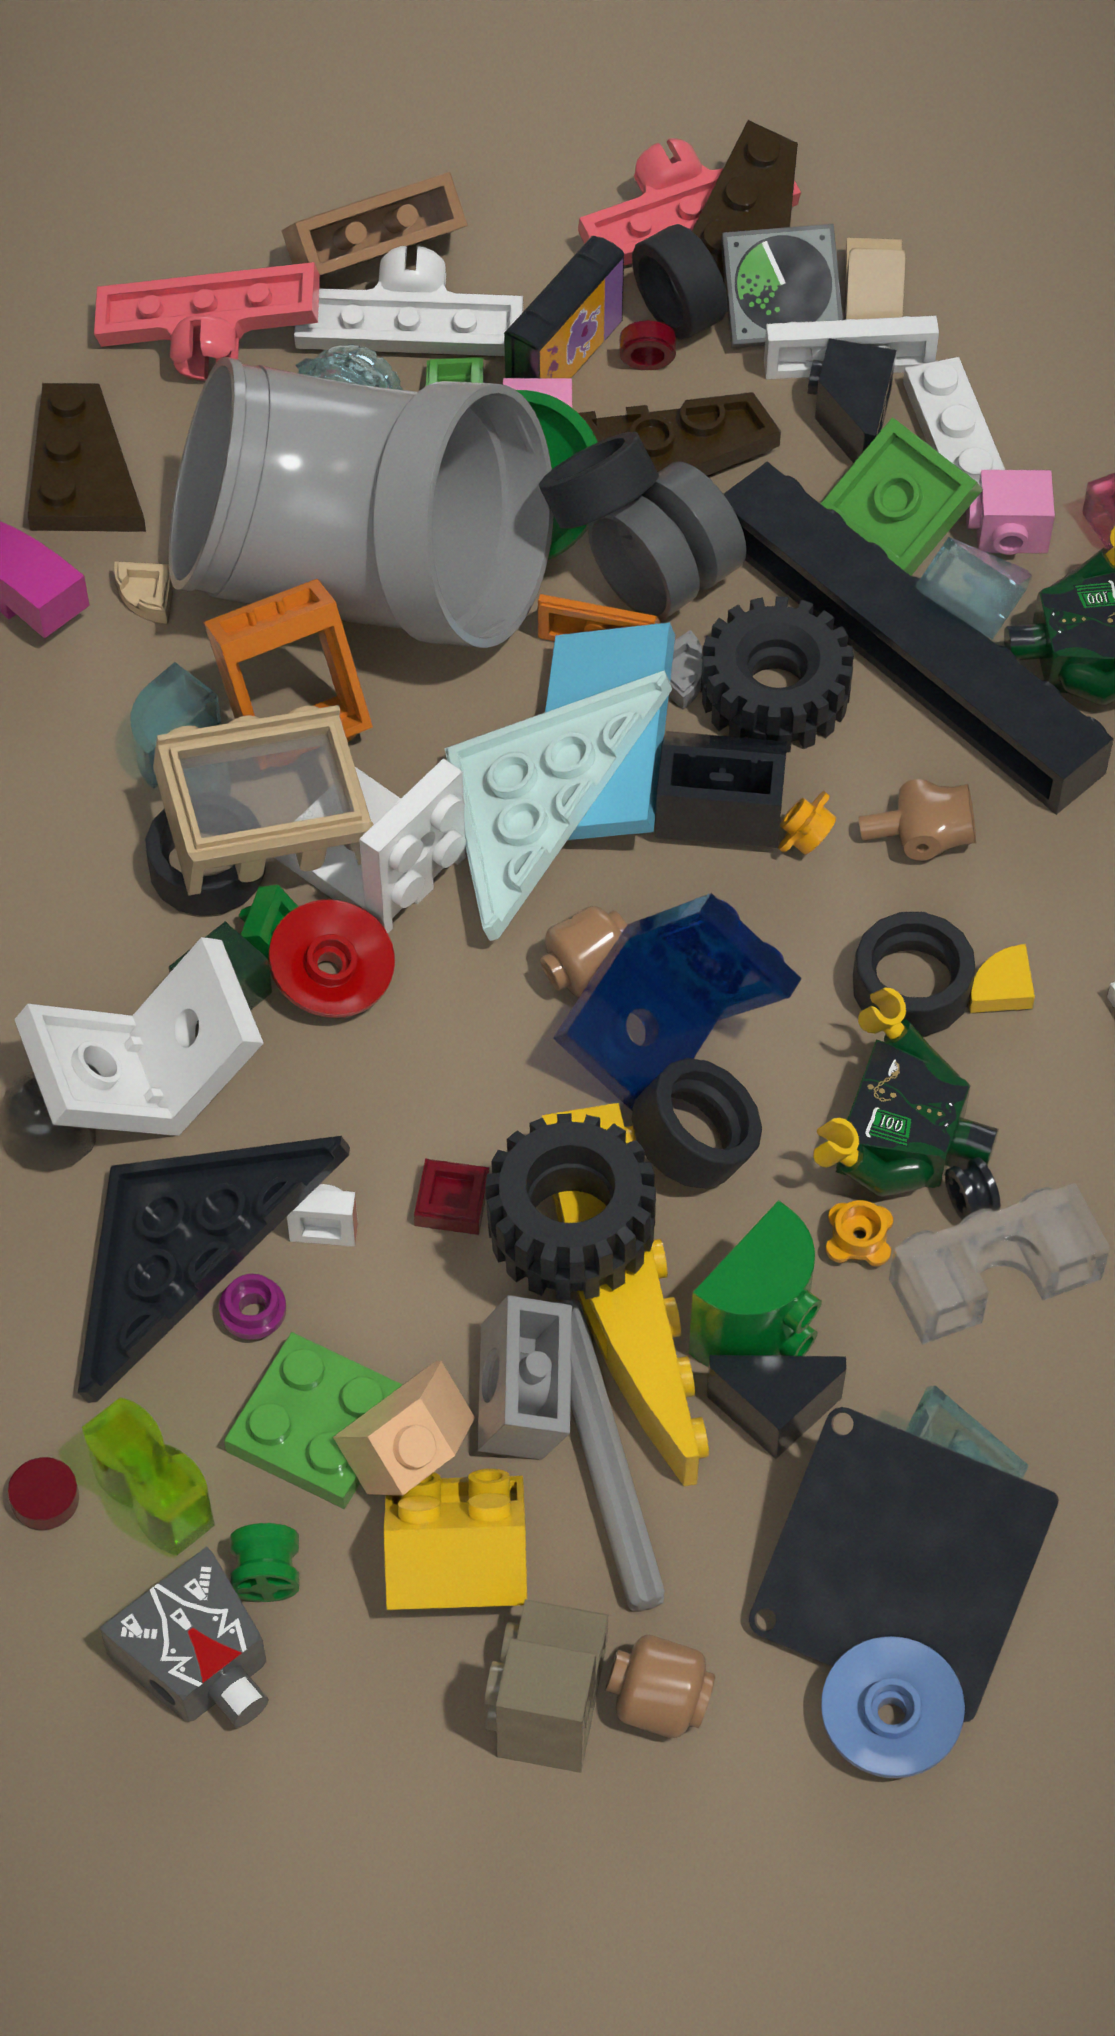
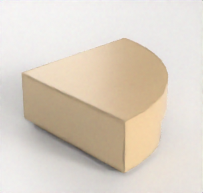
[114,561,173,624]

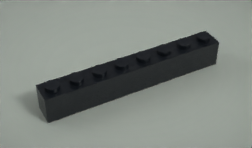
[724,461,1114,815]

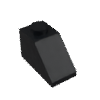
[807,338,897,463]

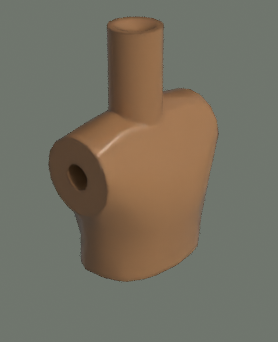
[859,779,976,860]

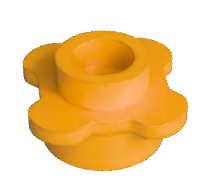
[778,791,836,855]
[826,1200,893,1266]

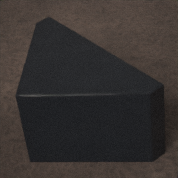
[707,1355,846,1459]

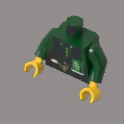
[1004,526,1115,705]
[813,988,999,1196]

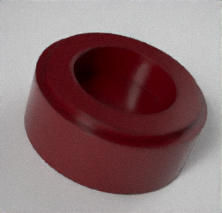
[619,320,676,370]
[8,1457,79,1530]

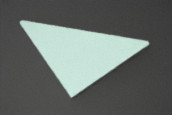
[444,670,672,941]

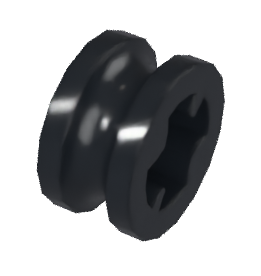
[945,1157,1001,1223]

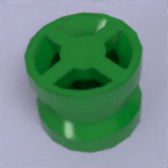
[230,1523,300,1602]

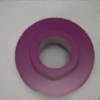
[219,1274,286,1339]

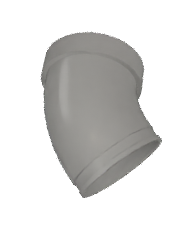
[168,357,554,648]

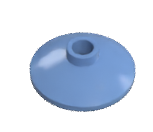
[821,1636,965,1778]

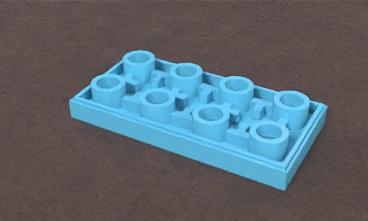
[545,622,675,840]

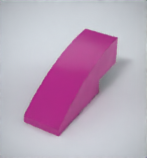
[0,521,90,639]

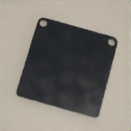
[749,1407,1059,1722]

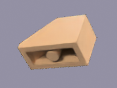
[333,1361,475,1495]

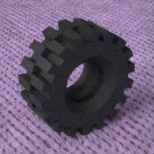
[700,596,854,753]

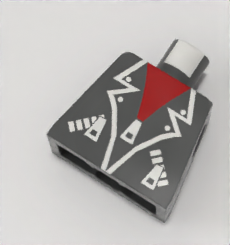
[100,1546,269,1727]

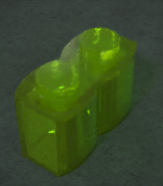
[82,1397,215,1556]

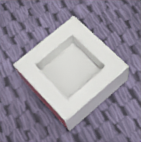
[287,1184,358,1247]

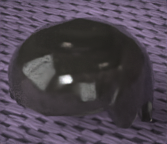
[0,1072,96,1172]

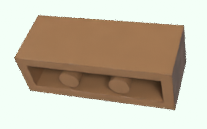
[281,172,468,277]

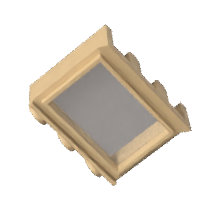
[153,705,374,896]

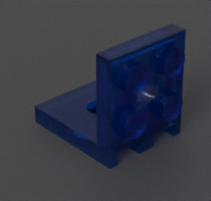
[553,893,802,1111]

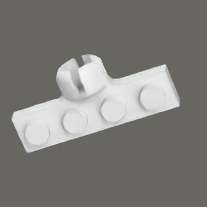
[294,246,523,356]

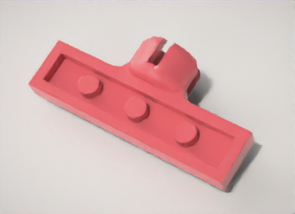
[578,138,801,266]
[94,262,320,381]

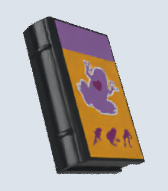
[504,236,624,378]

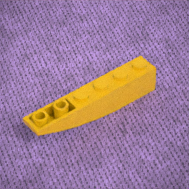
[542,1103,709,1487]

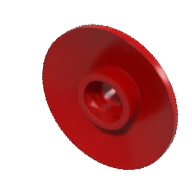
[268,900,395,1018]

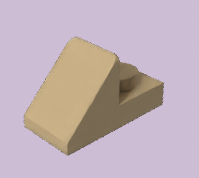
[845,238,906,320]

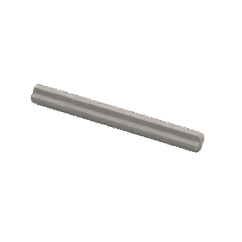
[555,1299,665,1611]

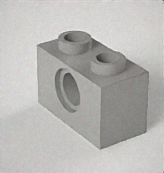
[478,1295,572,1460]

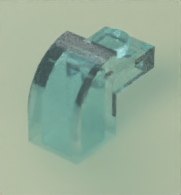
[130,662,231,797]

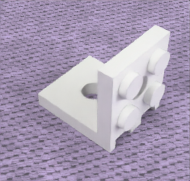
[274,758,466,933]
[14,937,264,1136]

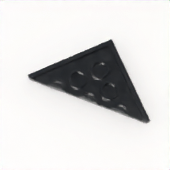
[78,1136,350,1403]

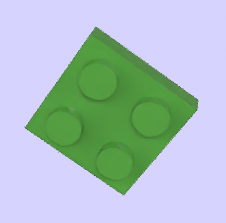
[821,417,983,576]
[224,1332,403,1510]

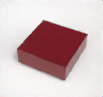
[414,1158,490,1235]

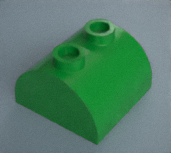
[688,1200,822,1367]

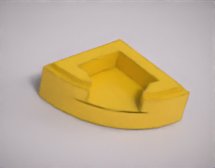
[969,944,1035,1013]

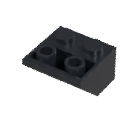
[655,731,787,848]

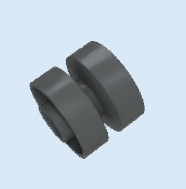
[588,462,746,621]

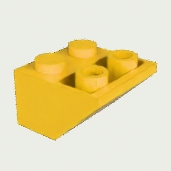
[384,1469,527,1610]

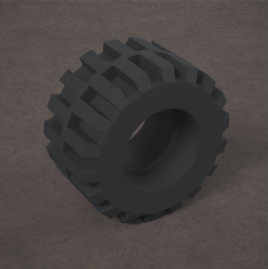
[485,1113,656,1301]

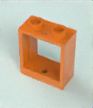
[204,579,373,771]

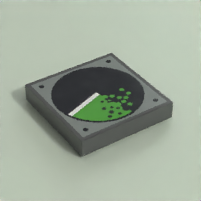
[720,224,843,349]

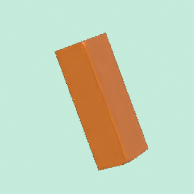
[538,594,661,641]

